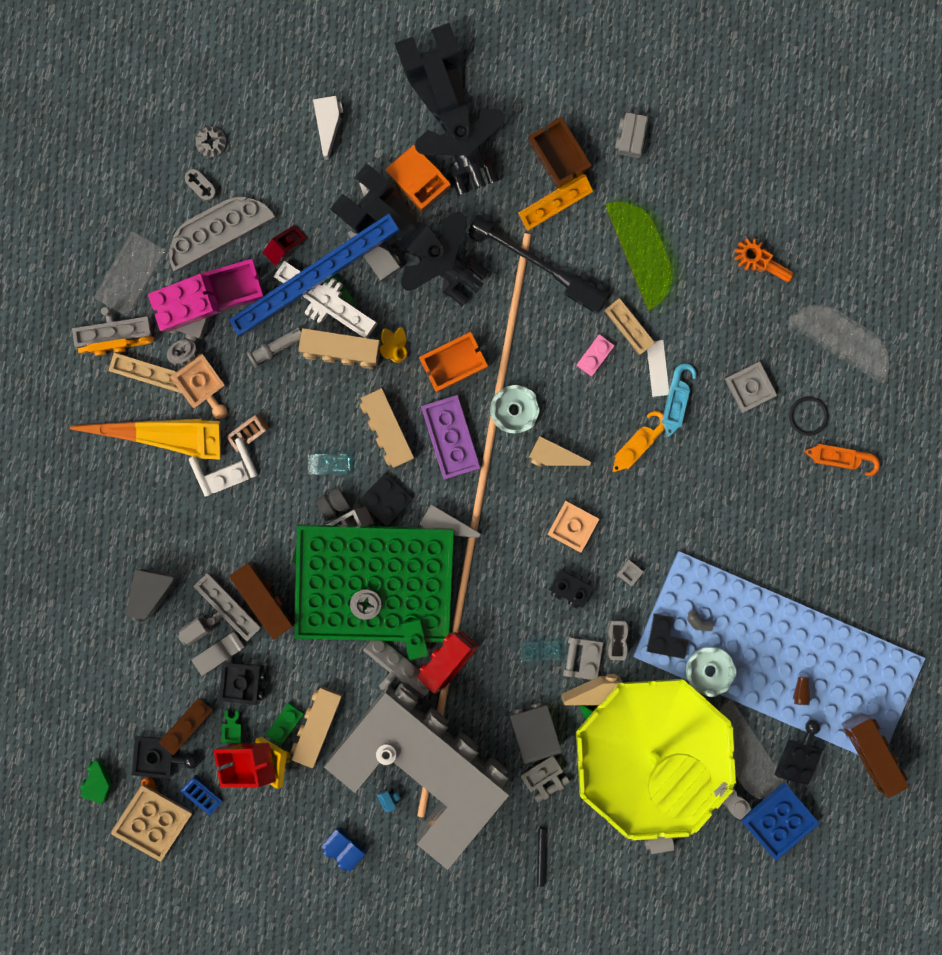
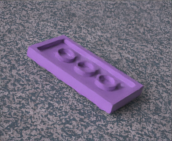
[421,395,480,480]

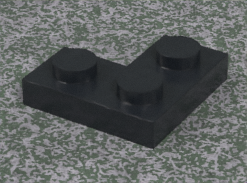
[646,613,689,659]

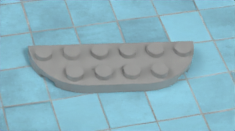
[169,197,275,272]

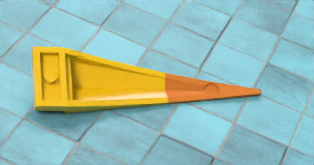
[70,419,221,459]

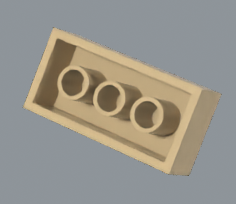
[299,328,381,369]

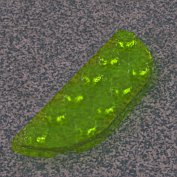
[604,201,672,311]

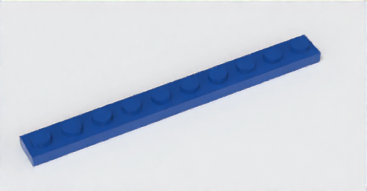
[229,214,400,337]

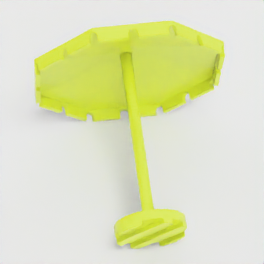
[576,679,736,840]

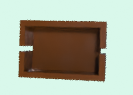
[528,117,592,189]

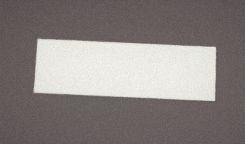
[647,340,669,397]

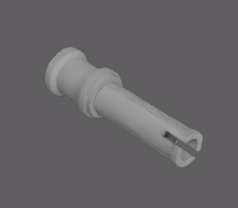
[247,327,301,368]

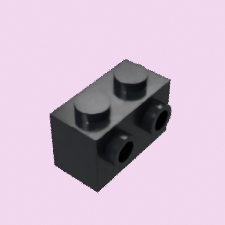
[548,569,594,609]

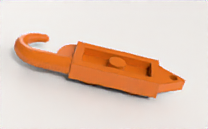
[804,444,880,476]

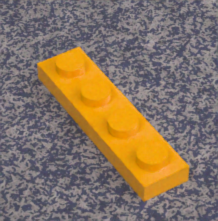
[518,174,593,230]

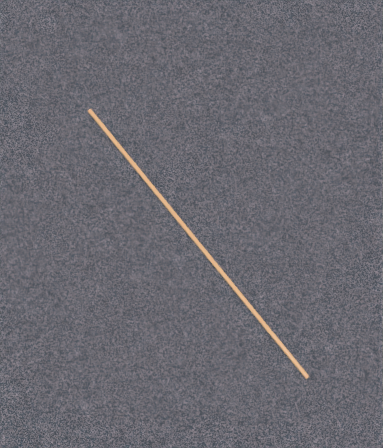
[417,233,531,817]

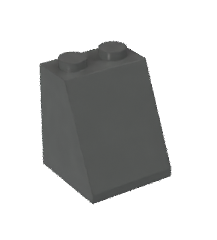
[126,568,180,622]
[510,701,562,764]

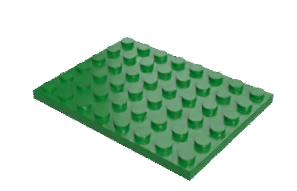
[294,524,454,642]

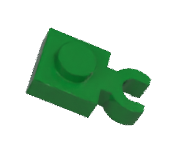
[221,709,242,743]

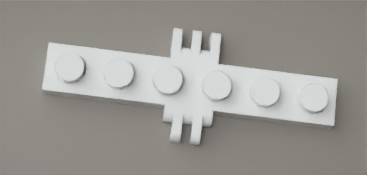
[274,261,377,338]

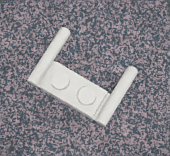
[189,438,258,496]

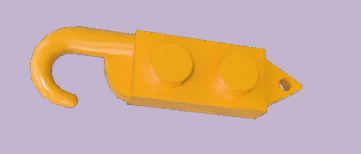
[78,336,154,356]
[612,411,665,472]

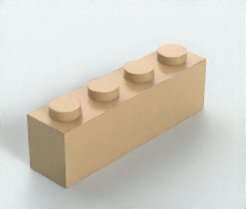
[360,388,414,468]
[290,686,343,768]

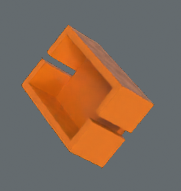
[419,332,488,393]

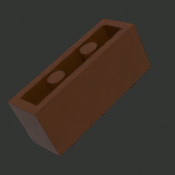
[158,698,213,756]

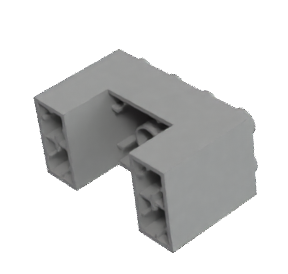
[324,683,509,870]

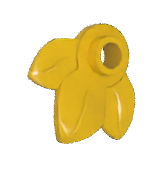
[379,327,407,363]

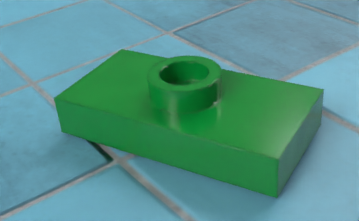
[401,618,428,660]

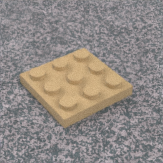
[111,783,192,862]

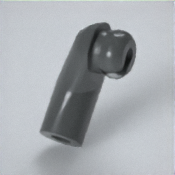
[687,610,713,631]

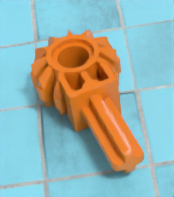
[734,238,793,282]

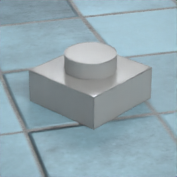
[616,559,644,587]

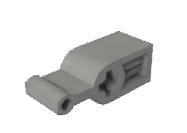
[191,631,245,676]

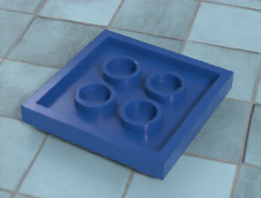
[741,782,820,861]

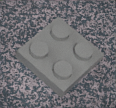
[725,362,777,413]

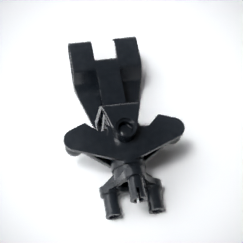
[395,23,505,196]
[330,163,489,307]

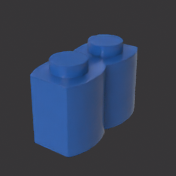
[321,827,367,872]

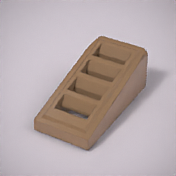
[226,414,270,452]

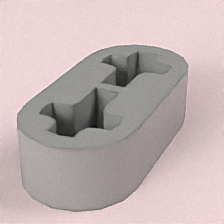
[185,169,216,202]

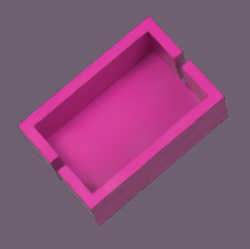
[197,259,265,312]
[148,274,221,332]

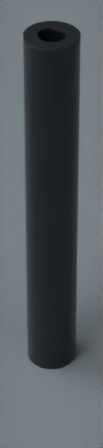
[537,828,546,887]

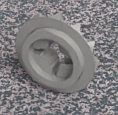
[195,126,226,157]
[167,339,197,366]
[350,589,381,620]

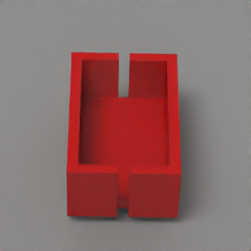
[417,631,479,693]
[213,743,276,788]

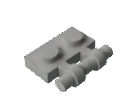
[520,756,570,803]

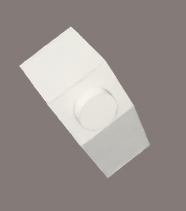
[313,96,343,160]

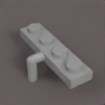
[72,307,152,348]
[193,573,262,641]
[363,640,430,699]

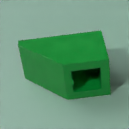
[80,757,113,805]

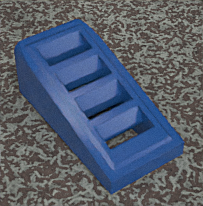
[180,775,223,815]

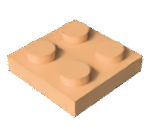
[547,501,599,552]

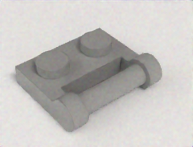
[563,637,603,680]

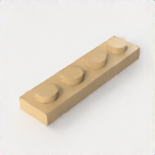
[108,353,182,393]

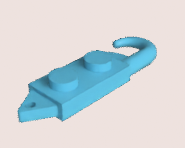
[661,363,697,437]

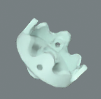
[490,385,539,433]
[686,647,737,697]

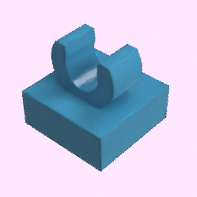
[376,791,401,812]

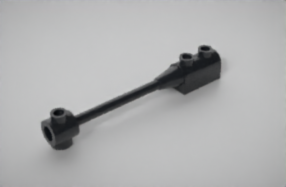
[468,213,609,314]

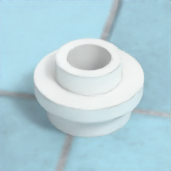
[376,744,396,765]

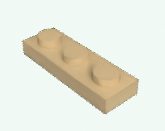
[604,298,655,355]

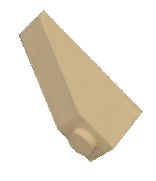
[529,436,591,467]
[561,674,623,705]

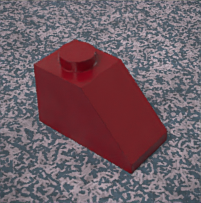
[262,224,307,266]

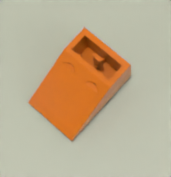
[385,145,451,213]

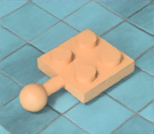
[170,354,228,419]

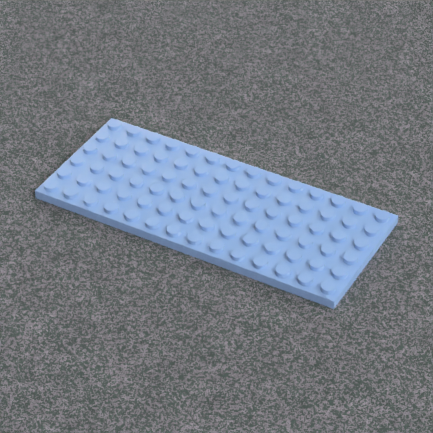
[633,551,925,754]

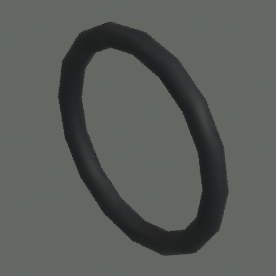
[789,396,828,436]

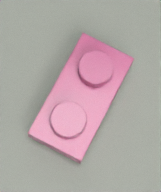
[576,335,614,377]

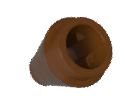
[792,677,812,706]

